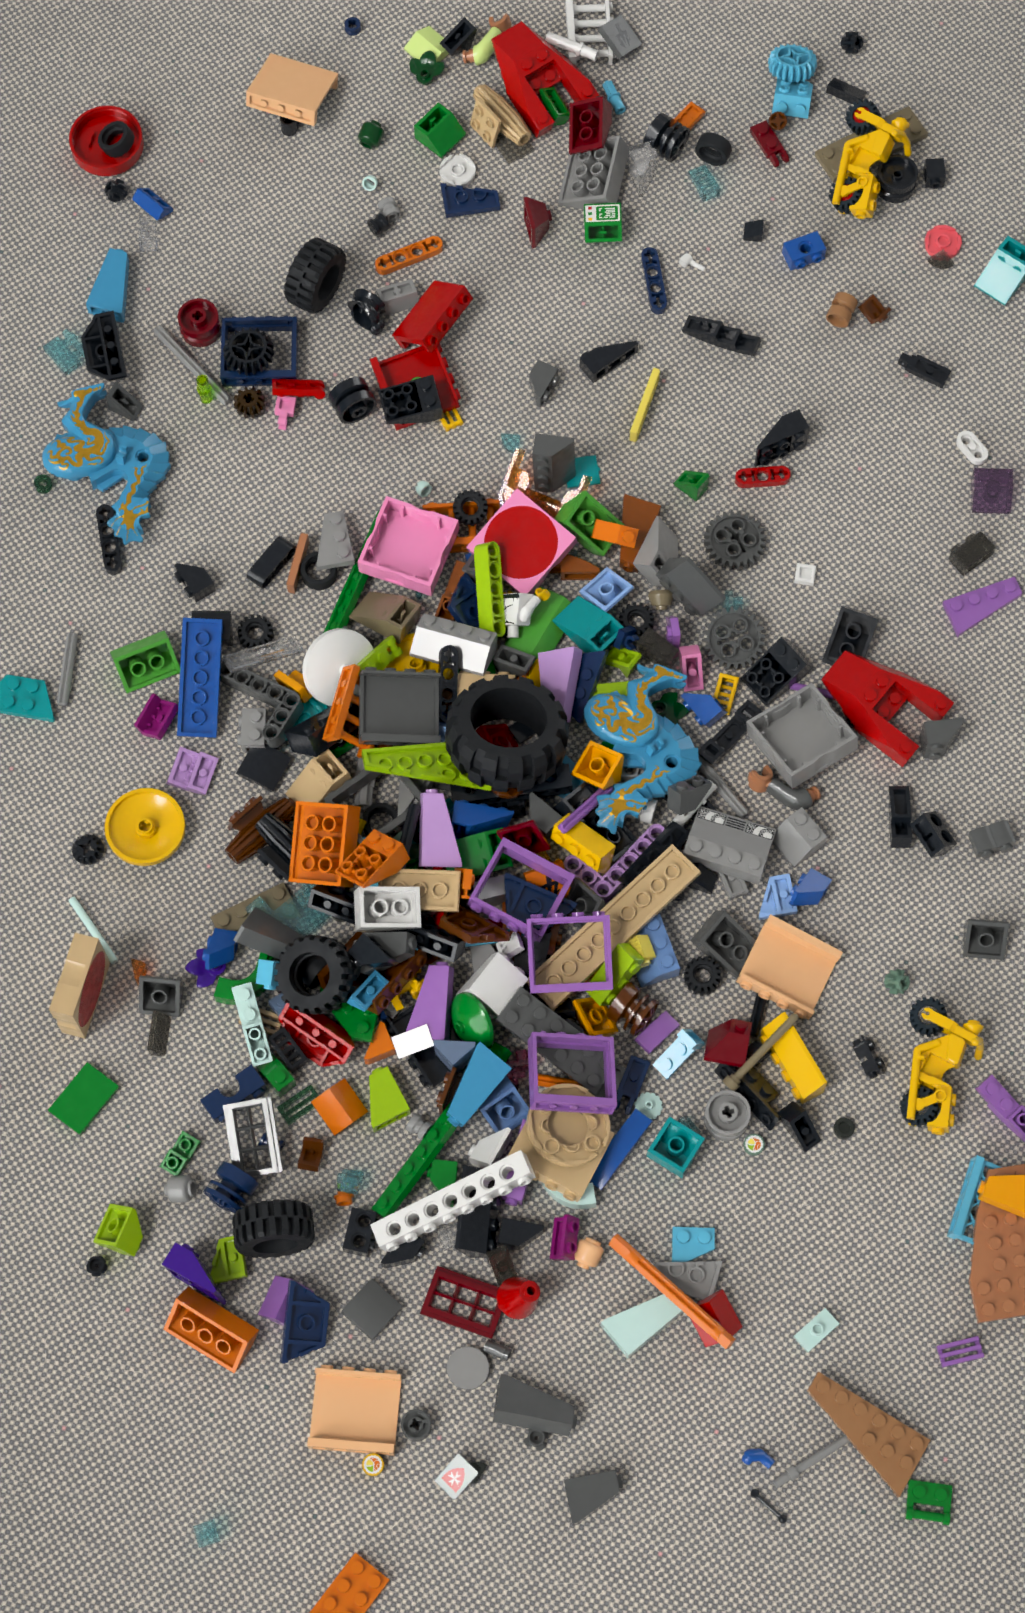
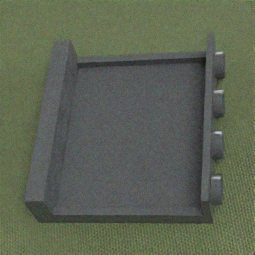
[359,667,441,746]

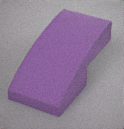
[635,1011,680,1054]

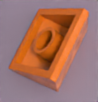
[311,1078,368,1136]

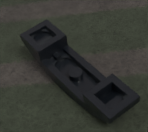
[698,700,763,765]

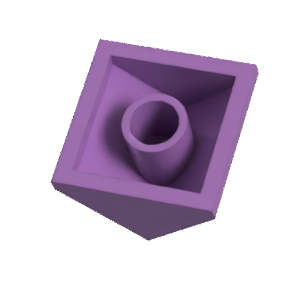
[258,1275,314,1326]

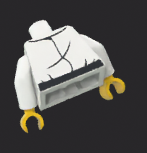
[503,588,551,638]

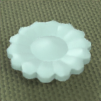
[634,1092,663,1119]

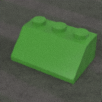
[554,490,625,556]
[110,630,180,693]

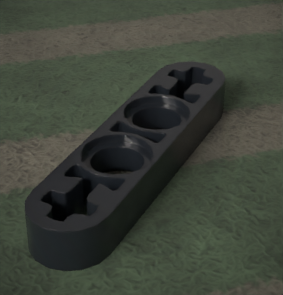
[96,504,122,575]
[438,645,459,723]

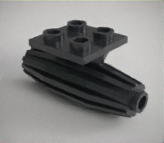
[255,812,293,881]

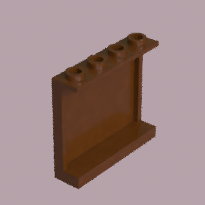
[317,932,428,1015]

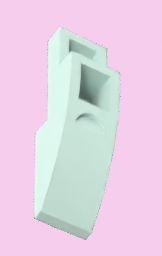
[231,982,273,1067]

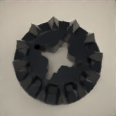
[72,833,104,865]

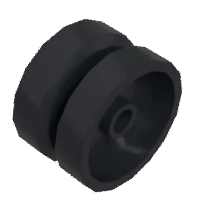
[876,154,918,203]
[328,377,377,424]

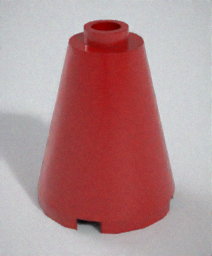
[496,1276,540,1320]

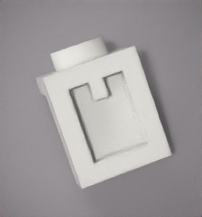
[496,932,525,965]

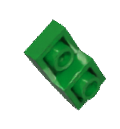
[159,1131,202,1176]

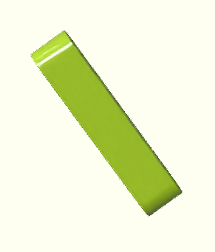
[474,541,506,637]

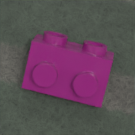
[134,693,178,740]
[550,1214,580,1261]

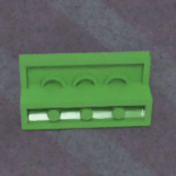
[505,586,571,667]

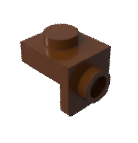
[858,294,891,324]
[298,1137,324,1172]

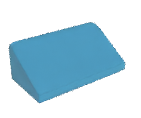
[347,970,389,1012]

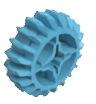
[768,44,817,83]

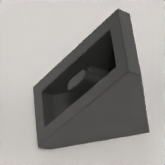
[105,382,144,421]

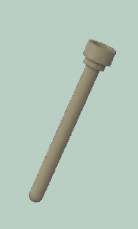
[722,1013,798,1091]

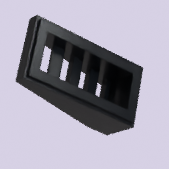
[267,1026,308,1073]

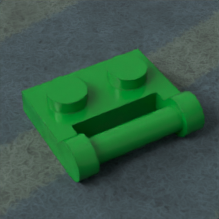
[905,1480,952,1525]

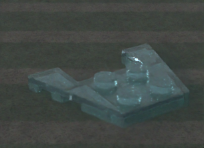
[245,883,330,937]

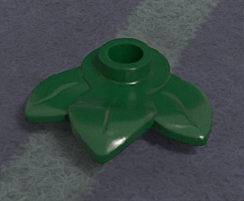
[410,50,445,85]
[652,692,689,724]

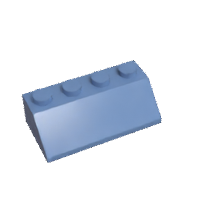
[635,913,680,988]

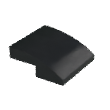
[236,744,291,792]

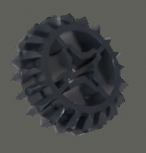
[223,327,274,376]

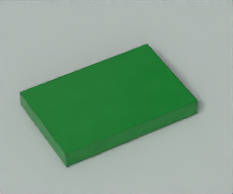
[48,1062,120,1136]

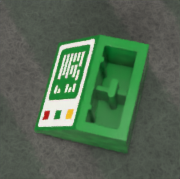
[584,203,622,243]

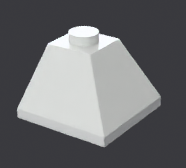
[468,1127,512,1168]

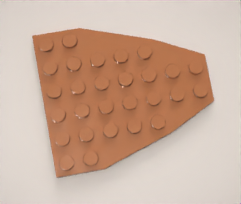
[969,1164,1025,1323]

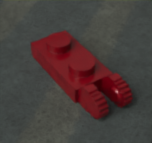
[750,120,790,167]

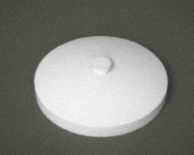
[303,628,373,706]

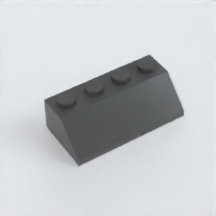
[532,433,576,492]

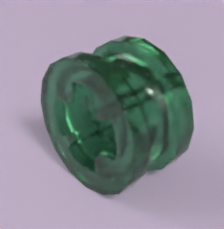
[34,474,52,494]

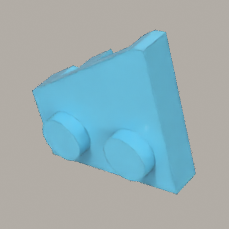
[672,1227,715,1262]

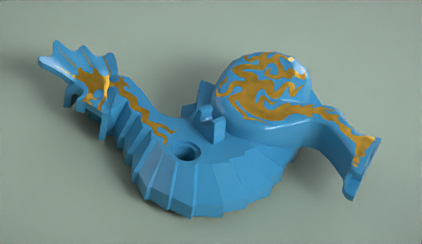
[42,383,171,545]
[584,664,702,834]

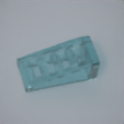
[688,165,721,202]

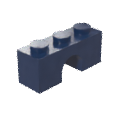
[200,1064,267,1124]

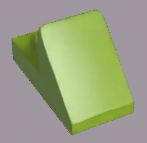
[605,646,642,678]

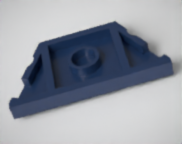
[447,572,507,638]
[571,651,609,724]
[504,872,577,931]
[280,1280,330,1364]

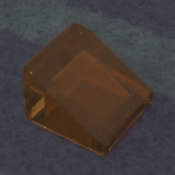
[131,959,148,986]

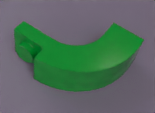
[214,952,274,1005]

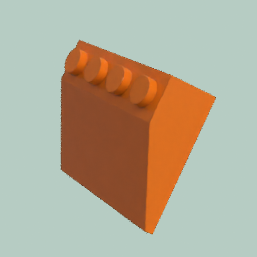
[288,801,361,888]

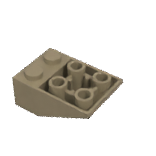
[349,591,421,644]

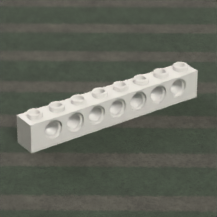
[370,1150,536,1252]

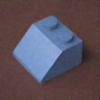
[479,1075,529,1133]

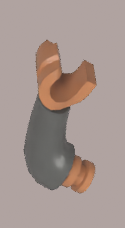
[748,765,821,810]

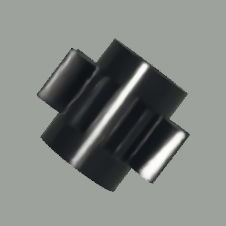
[841,32,863,54]
[104,178,128,203]

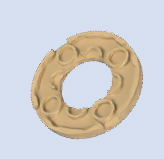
[526,1084,610,1167]

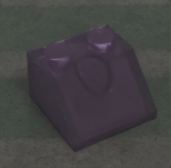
[971,468,1013,514]

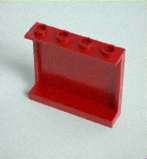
[369,343,461,431]

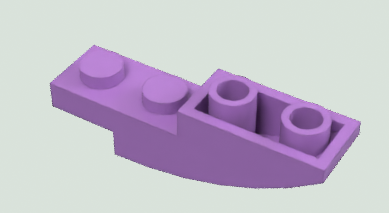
[975,1074,1025,1142]

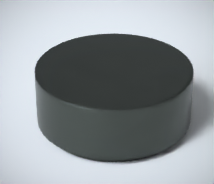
[833,1117,855,1139]

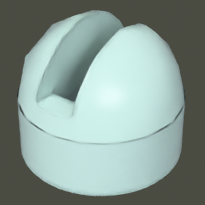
[362,175,378,191]
[415,481,432,498]

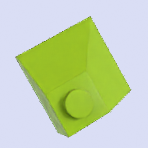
[93,1204,143,1257]

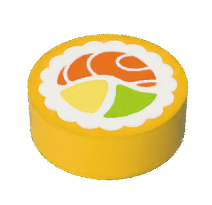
[362,1454,384,1476]

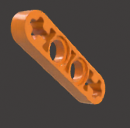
[375,236,443,275]

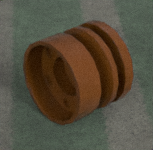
[606,982,659,1037]

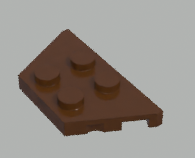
[439,905,512,944]

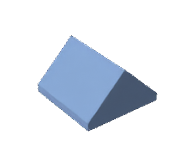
[579,567,634,612]

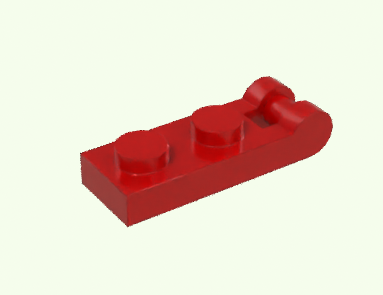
[272,379,326,400]

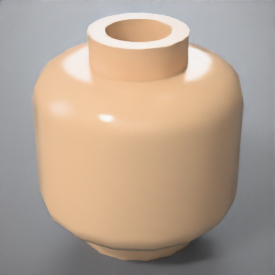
[575,1237,604,1270]

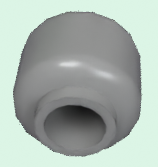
[164,1175,197,1203]

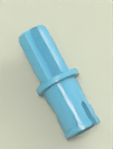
[602,80,626,115]

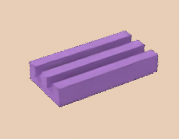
[936,1336,984,1368]

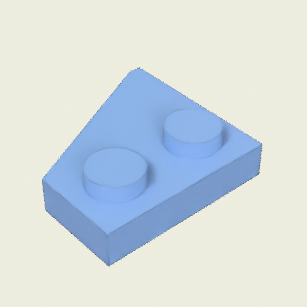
[758,874,798,920]

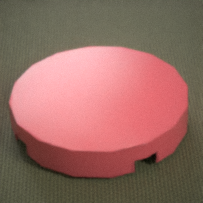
[924,225,962,260]

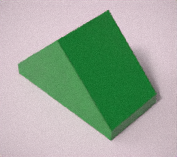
[673,470,710,501]

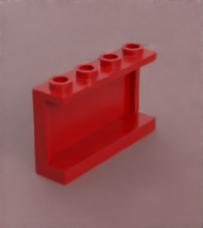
[392,280,473,353]

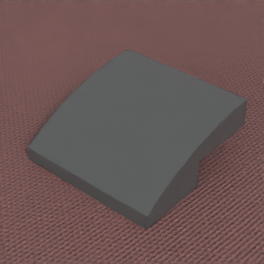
[341,1279,403,1340]

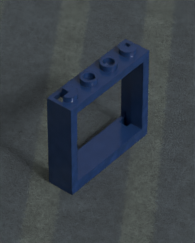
[220,315,298,387]

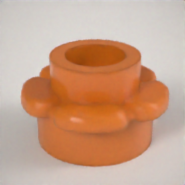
[334,1190,354,1206]

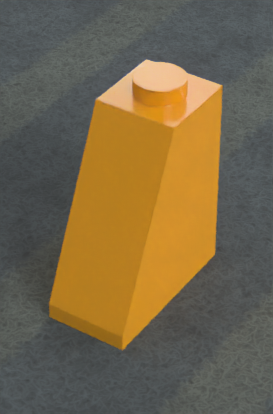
[977,1175,1025,1218]

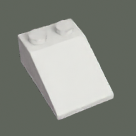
[354,886,421,932]

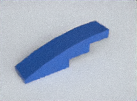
[590,1109,653,1190]

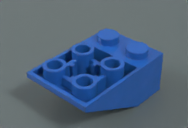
[449,800,514,839]

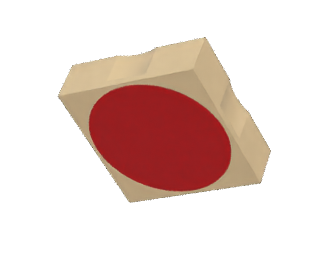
[49,933,110,1038]

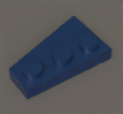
[440,183,500,218]

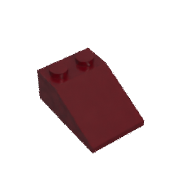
[569,96,612,155]

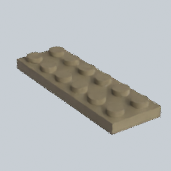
[815,106,928,183]

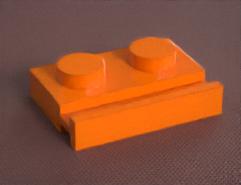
[454,868,475,899]

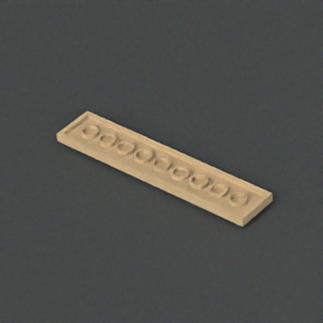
[525,844,701,1011]

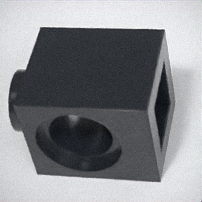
[923,158,946,189]

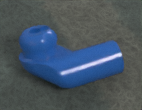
[742,1448,775,1469]

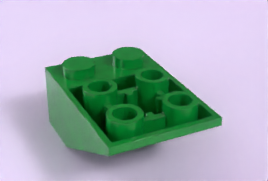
[446,827,513,877]

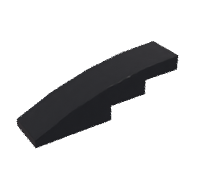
[682,315,762,357]

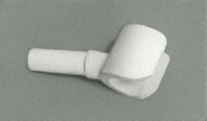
[679,253,705,271]

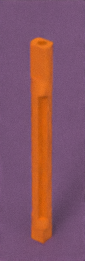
[608,1234,736,1349]

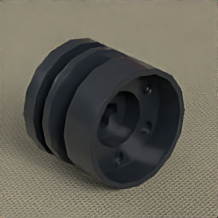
[643,113,690,162]

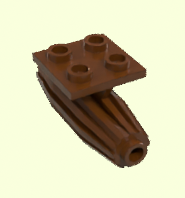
[225,795,296,864]

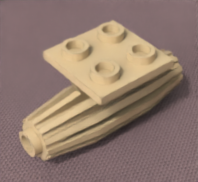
[470,84,532,148]

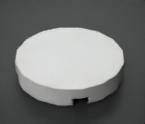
[439,154,476,188]

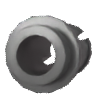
[483,1339,512,1362]

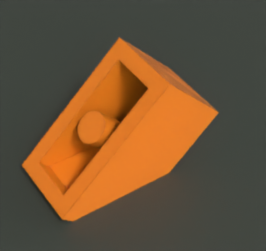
[591,519,639,548]

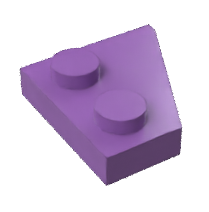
[665,616,681,652]

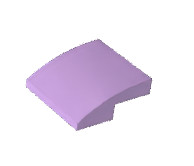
[166,746,219,795]

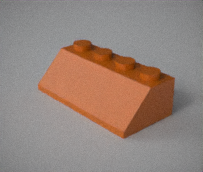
[163,1287,259,1373]

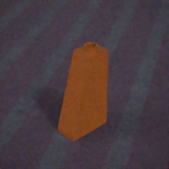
[620,494,661,573]

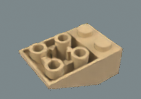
[285,749,352,803]

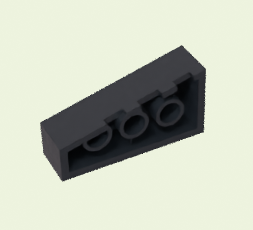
[284,694,359,757]

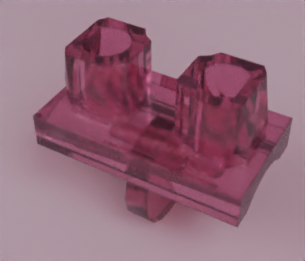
[505,1049,529,1085]

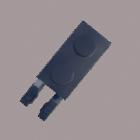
[615,1055,651,1115]

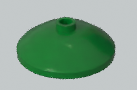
[451,992,494,1048]

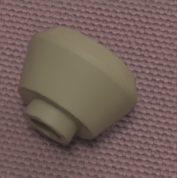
[648,590,673,610]

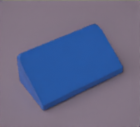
[132,188,174,220]

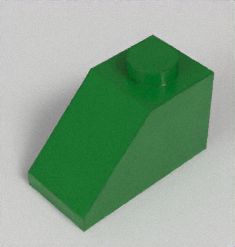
[255,1054,296,1098]
[427,1159,458,1207]

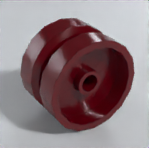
[177,298,221,348]

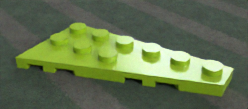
[362,742,491,791]

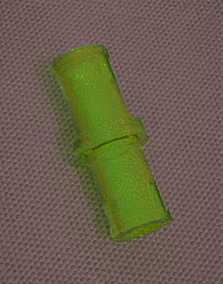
[196,375,212,404]

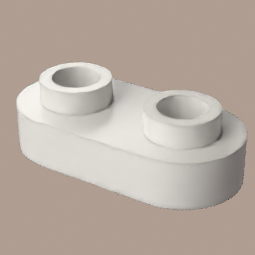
[956,431,988,465]

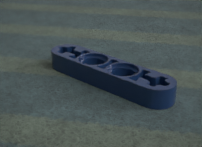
[641,247,667,315]

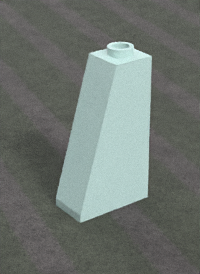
[600,1294,683,1359]

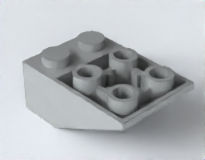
[633,516,678,587]

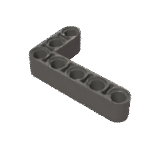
[220,661,304,748]

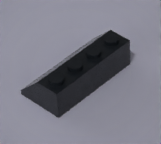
[552,782,637,864]
[455,1165,501,1258]

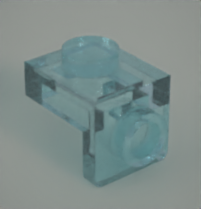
[337,1169,364,1194]

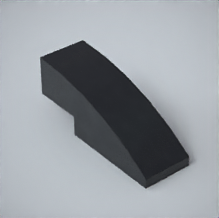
[889,786,912,848]

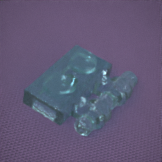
[43,329,85,376]

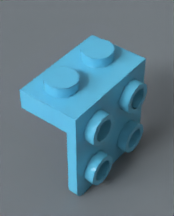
[772,79,813,119]

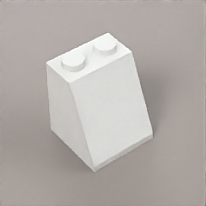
[456,952,528,1019]

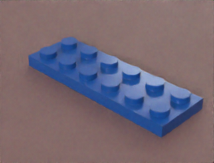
[177,618,223,738]

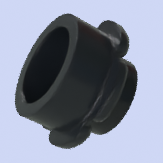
[86,1256,107,1277]

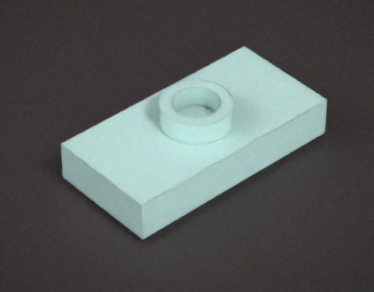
[794,1308,840,1353]

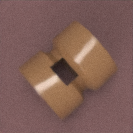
[826,292,858,328]

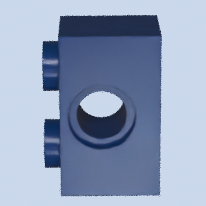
[782,231,826,270]

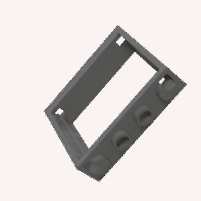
[324,769,421,846]

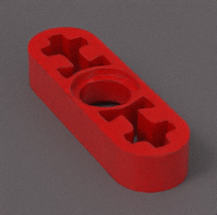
[735,466,791,488]

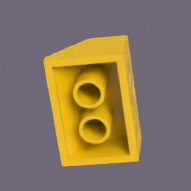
[551,813,616,874]

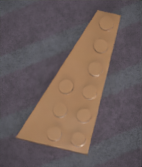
[807,1372,930,1497]

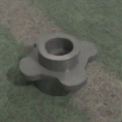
[524,1429,549,1451]

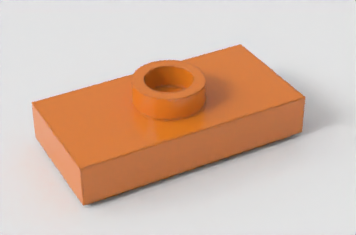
[674,101,705,130]

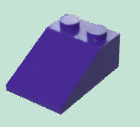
[162,1242,227,1305]

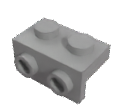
[237,708,267,752]

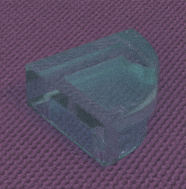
[501,433,520,455]

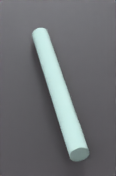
[68,896,118,964]

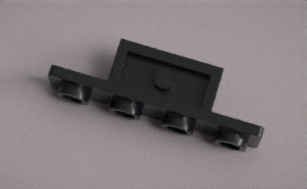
[714,1064,781,1131]

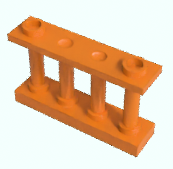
[422,498,500,553]
[322,664,375,758]

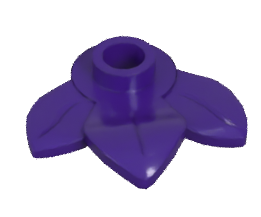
[185,948,226,988]

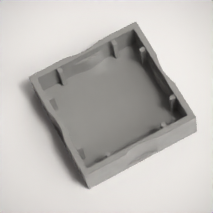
[746,683,858,789]

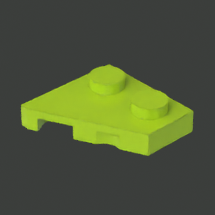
[210,1236,248,1284]

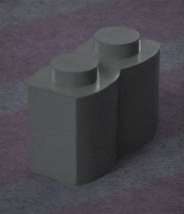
[968,820,1016,859]

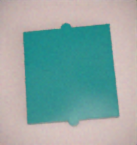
[567,455,601,488]

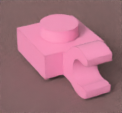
[274,396,296,430]

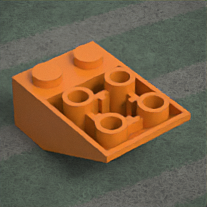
[334,829,410,888]

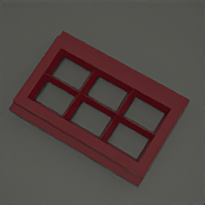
[420,1266,502,1339]

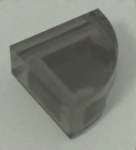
[928,249,954,269]

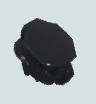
[347,288,386,335]

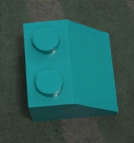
[647,1116,705,1178]

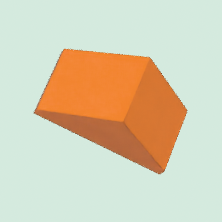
[364,1021,396,1065]

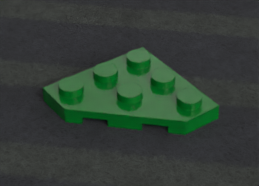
[320,988,378,1043]

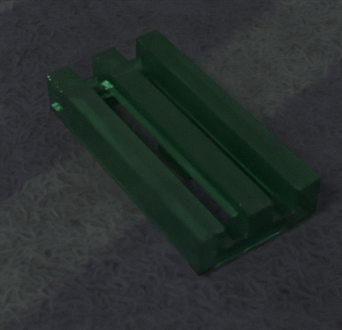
[277,1085,319,1126]

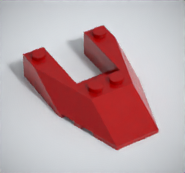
[491,21,599,139]
[821,651,954,768]

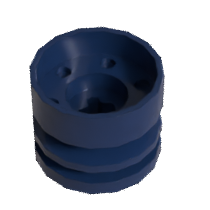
[203,1161,259,1214]

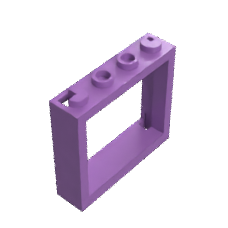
[468,837,575,943]
[526,911,613,993]
[528,1030,617,1115]

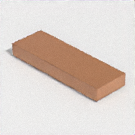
[286,533,309,594]

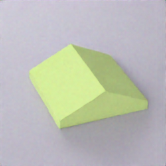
[404,26,449,62]

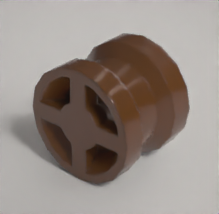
[768,111,787,130]

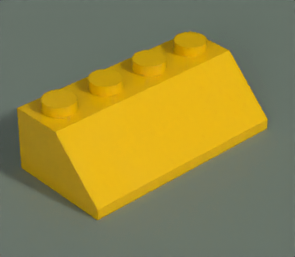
[760,1012,827,1104]

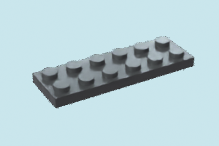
[495,986,619,1095]

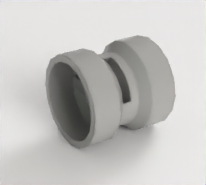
[377,197,401,223]
[406,1113,434,1140]

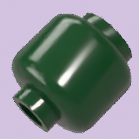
[358,120,384,149]

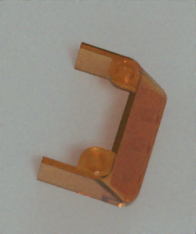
[498,448,592,519]

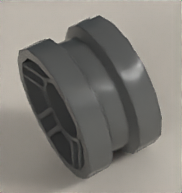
[401,1409,432,1442]

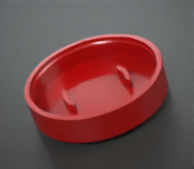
[69,106,144,176]

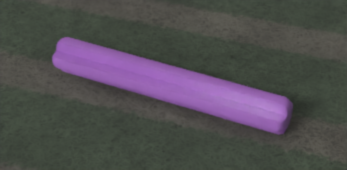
[558,787,613,834]

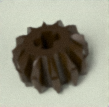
[234,386,266,419]

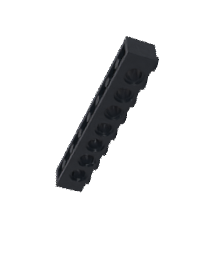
[307,884,466,963]

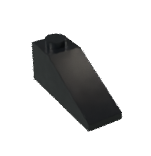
[580,341,638,383]

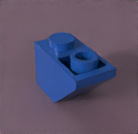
[681,693,728,728]
[789,868,832,906]
[202,928,238,970]

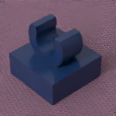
[613,625,639,650]

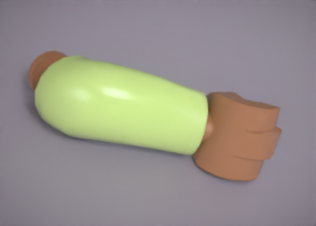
[462,13,512,65]

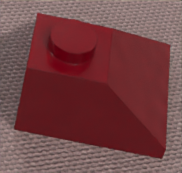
[523,197,552,249]
[497,819,551,860]
[703,1019,752,1067]

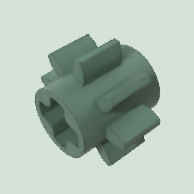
[884,969,910,995]

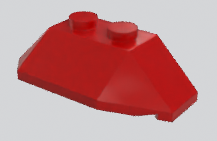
[278,1003,355,1067]

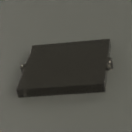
[495,134,534,164]

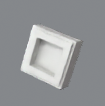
[794,563,816,586]

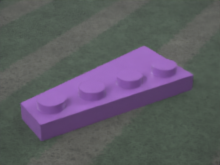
[942,577,1022,638]

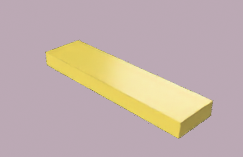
[629,368,660,442]

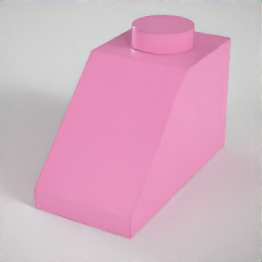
[679,645,704,692]

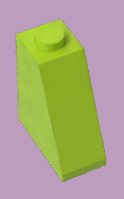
[369,1066,411,1133]

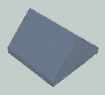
[434,1040,476,1073]

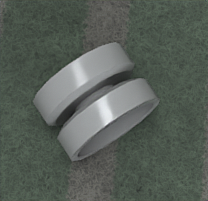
[704,1090,751,1141]

